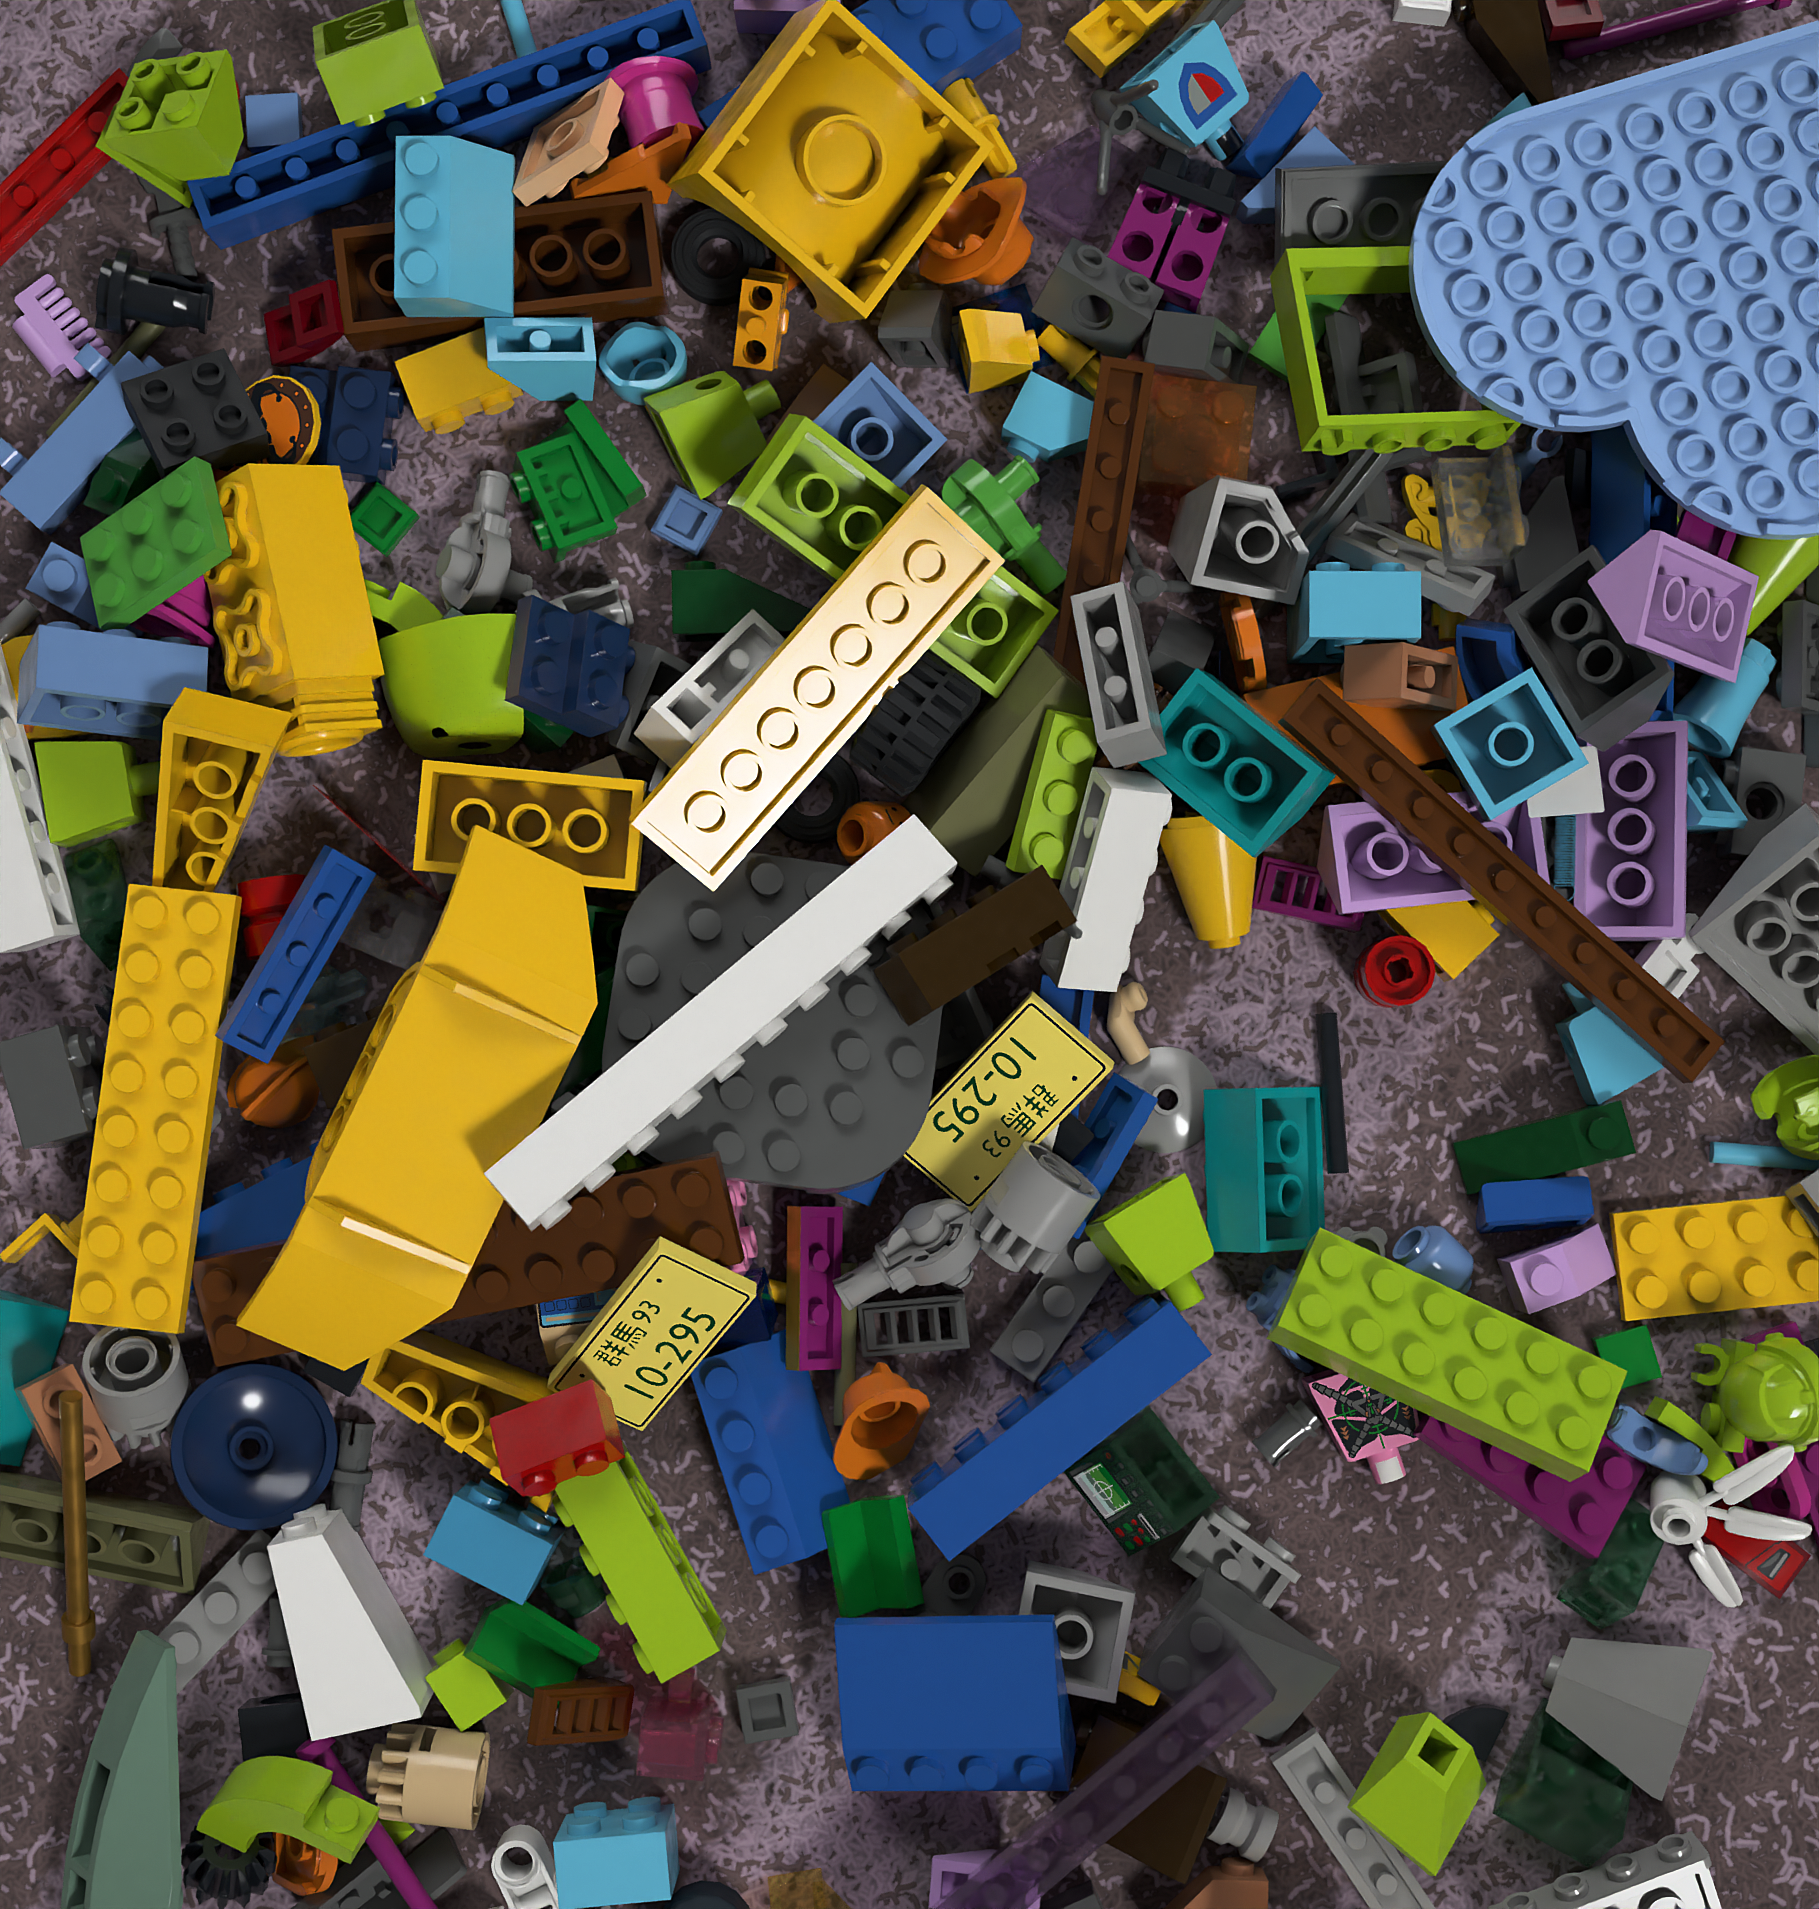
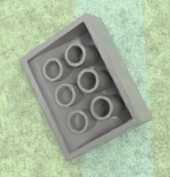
[1688,803,1819,1055]

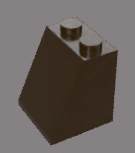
[1050,1704,1227,1884]

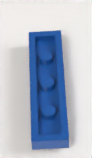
[215,844,377,1064]

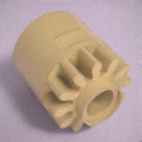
[366,1723,490,1830]

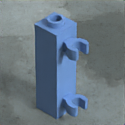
[0,343,164,536]

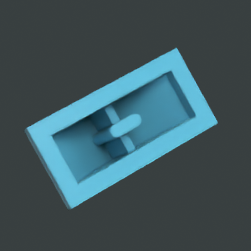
[1687,751,1748,834]

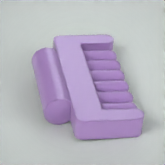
[12,274,113,381]

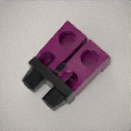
[1107,148,1237,313]

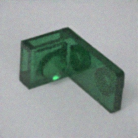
[64,839,128,971]
[1556,1497,1664,1630]

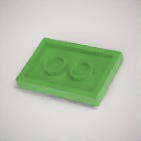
[80,456,232,631]

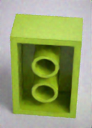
[313,0,444,127]

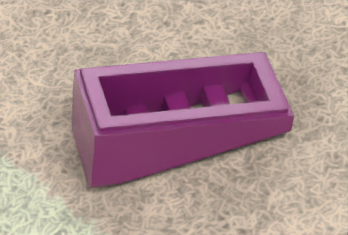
[1252,856,1364,933]

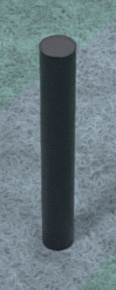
[1315,1012,1349,1174]

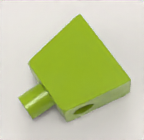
[643,371,781,500]
[34,741,160,848]
[1084,1173,1214,1312]

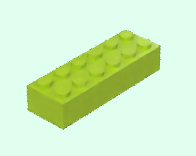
[727,413,1059,699]
[1266,1227,1628,1482]

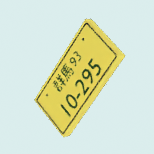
[904,991,1115,1212]
[547,1236,757,1431]

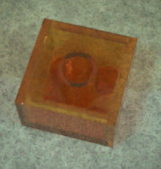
[1134,375,1257,498]

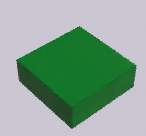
[350,482,420,557]
[1591,1324,1662,1389]

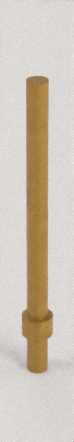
[59,1390,96,1677]

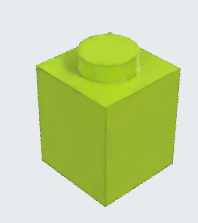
[425,1637,514,1732]

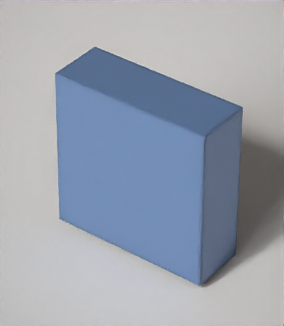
[245,92,303,153]
[650,485,723,558]

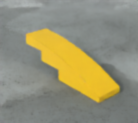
[1064,0,1187,78]

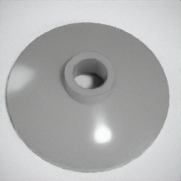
[1119,1046,1217,1153]

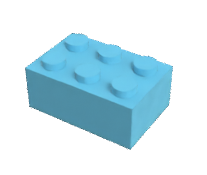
[1287,562,1421,664]

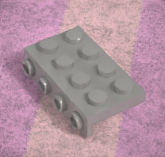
[1488,1831,1722,1909]

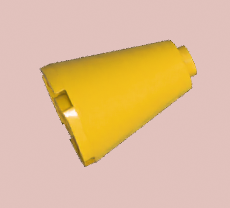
[1159,805,1257,949]

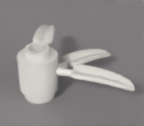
[1650,1444,1812,1608]

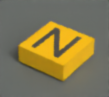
[1118,1651,1161,1706]

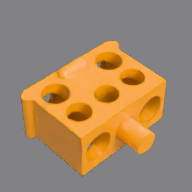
[733,268,789,371]

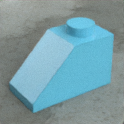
[484,317,597,401]
[1001,371,1094,463]

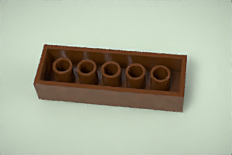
[332,191,670,352]

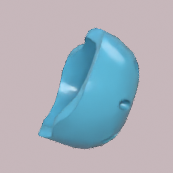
[599,322,687,405]

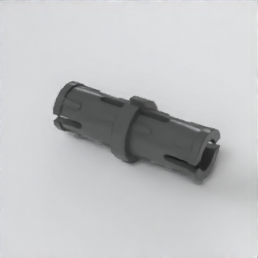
[329,1418,376,1532]

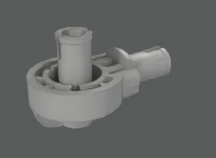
[436,470,533,615]
[832,1198,982,1311]

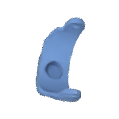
[1246,1265,1315,1373]
[1606,1403,1708,1475]

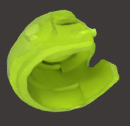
[1750,1055,1819,1160]
[1719,1332,1819,1452]

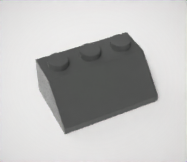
[1503,545,1675,752]

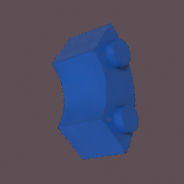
[1456,618,1562,716]

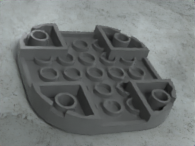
[602,852,943,1194]

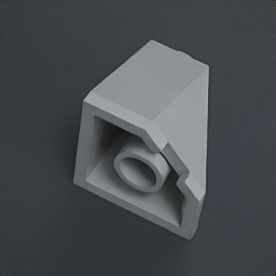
[1167,475,1310,605]
[1542,1637,1713,1801]

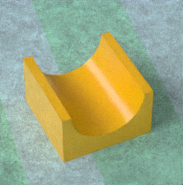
[667,0,995,323]

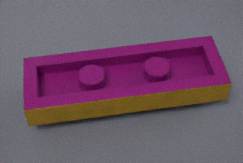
[786,1206,843,1371]

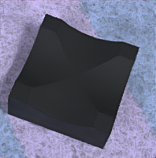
[121,348,270,480]

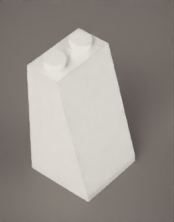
[267,1504,434,1741]

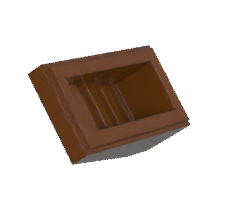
[527,1676,634,1746]

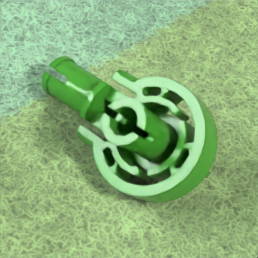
[941,455,1067,595]

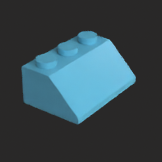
[394,136,515,317]

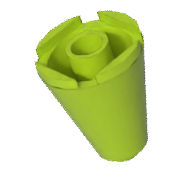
[1727,534,1819,637]

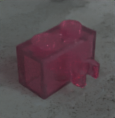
[636,1667,724,1781]

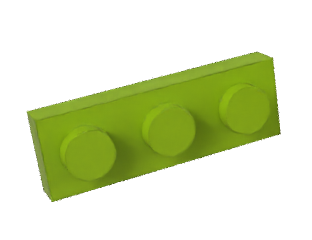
[1005,709,1098,880]

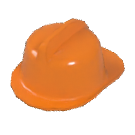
[227,1022,320,1129]
[832,1362,930,1480]

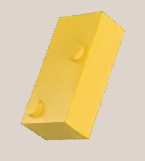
[413,760,648,891]

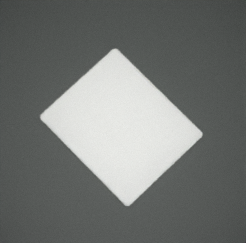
[1527,746,1605,818]

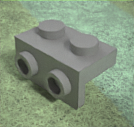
[1169,1503,1301,1610]

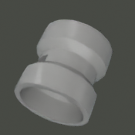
[1205,1787,1279,1863]

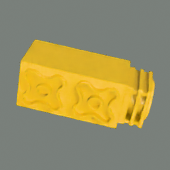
[203,463,385,757]

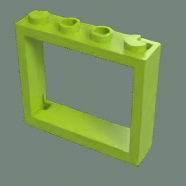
[1270,246,1521,455]

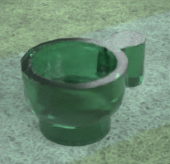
[540,1554,607,1619]

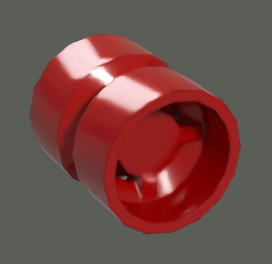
[236,874,306,960]
[1353,935,1436,1008]

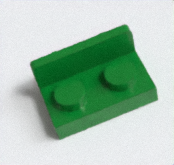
[509,431,618,563]

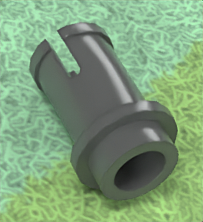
[1252,1399,1323,1467]
[261,1597,294,1667]

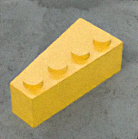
[152,687,293,893]
[360,1329,557,1513]

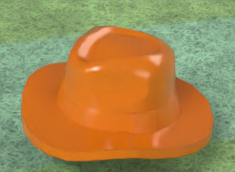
[918,177,1034,286]

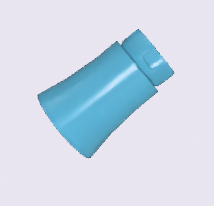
[1673,638,1777,758]

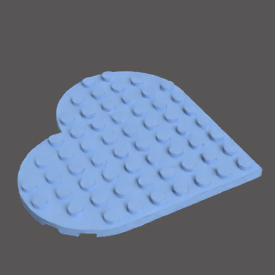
[1409,20,1819,540]

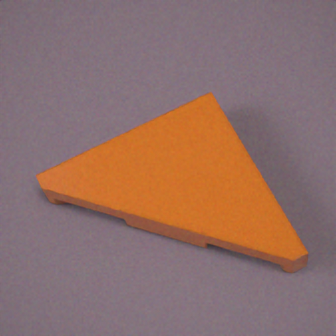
[569,122,691,204]

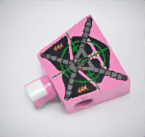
[1301,1369,1419,1484]

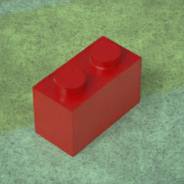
[489,1379,625,1497]

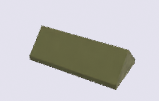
[901,644,1093,877]
[0,1471,210,1596]

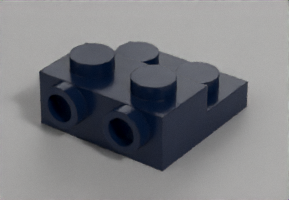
[289,365,405,485]
[505,595,635,738]

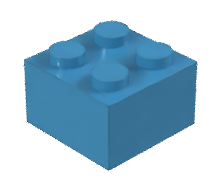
[423,1478,566,1606]

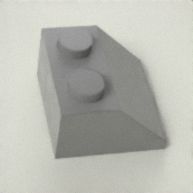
[1019,1560,1136,1703]

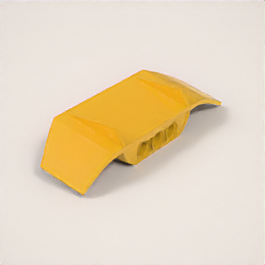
[236,824,598,1371]

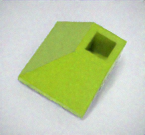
[104,49,244,181]
[1347,1712,1487,1876]

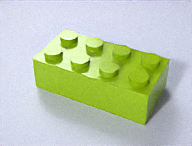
[552,1441,727,1684]

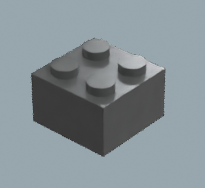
[0,1025,106,1150]

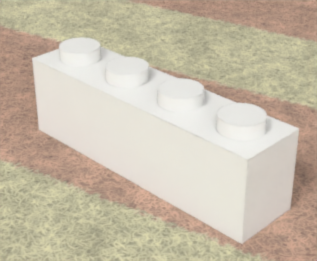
[1039,767,1172,992]

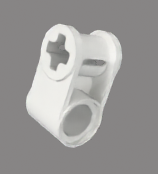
[491,1824,559,1909]

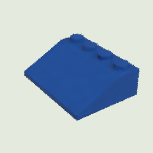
[834,1614,1076,1791]

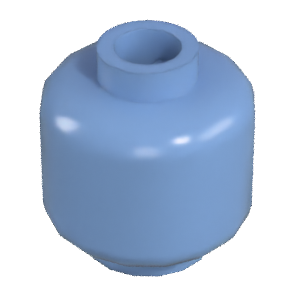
[1392,1225,1474,1295]

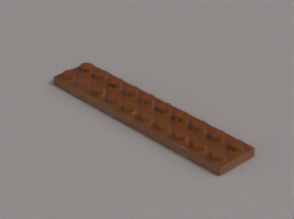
[192,1151,745,1367]

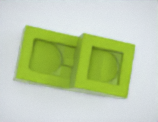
[1644,1396,1735,1484]

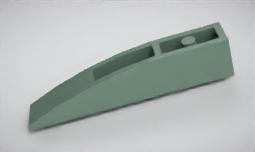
[60,1630,183,1909]

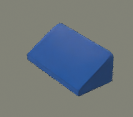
[1225,71,1323,180]
[1476,1176,1594,1234]

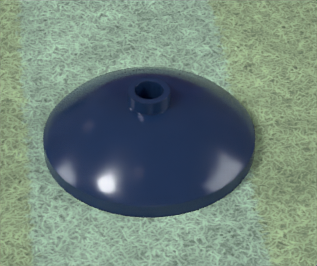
[170,1364,337,1531]

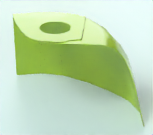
[378,613,524,758]

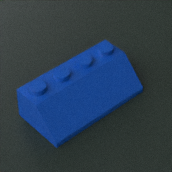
[691,1329,851,1575]

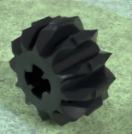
[181,1825,277,1909]

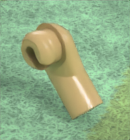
[1107,982,1150,1065]

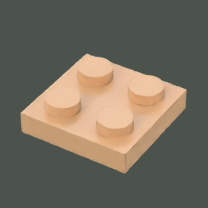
[512,77,624,207]

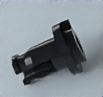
[95,247,215,335]

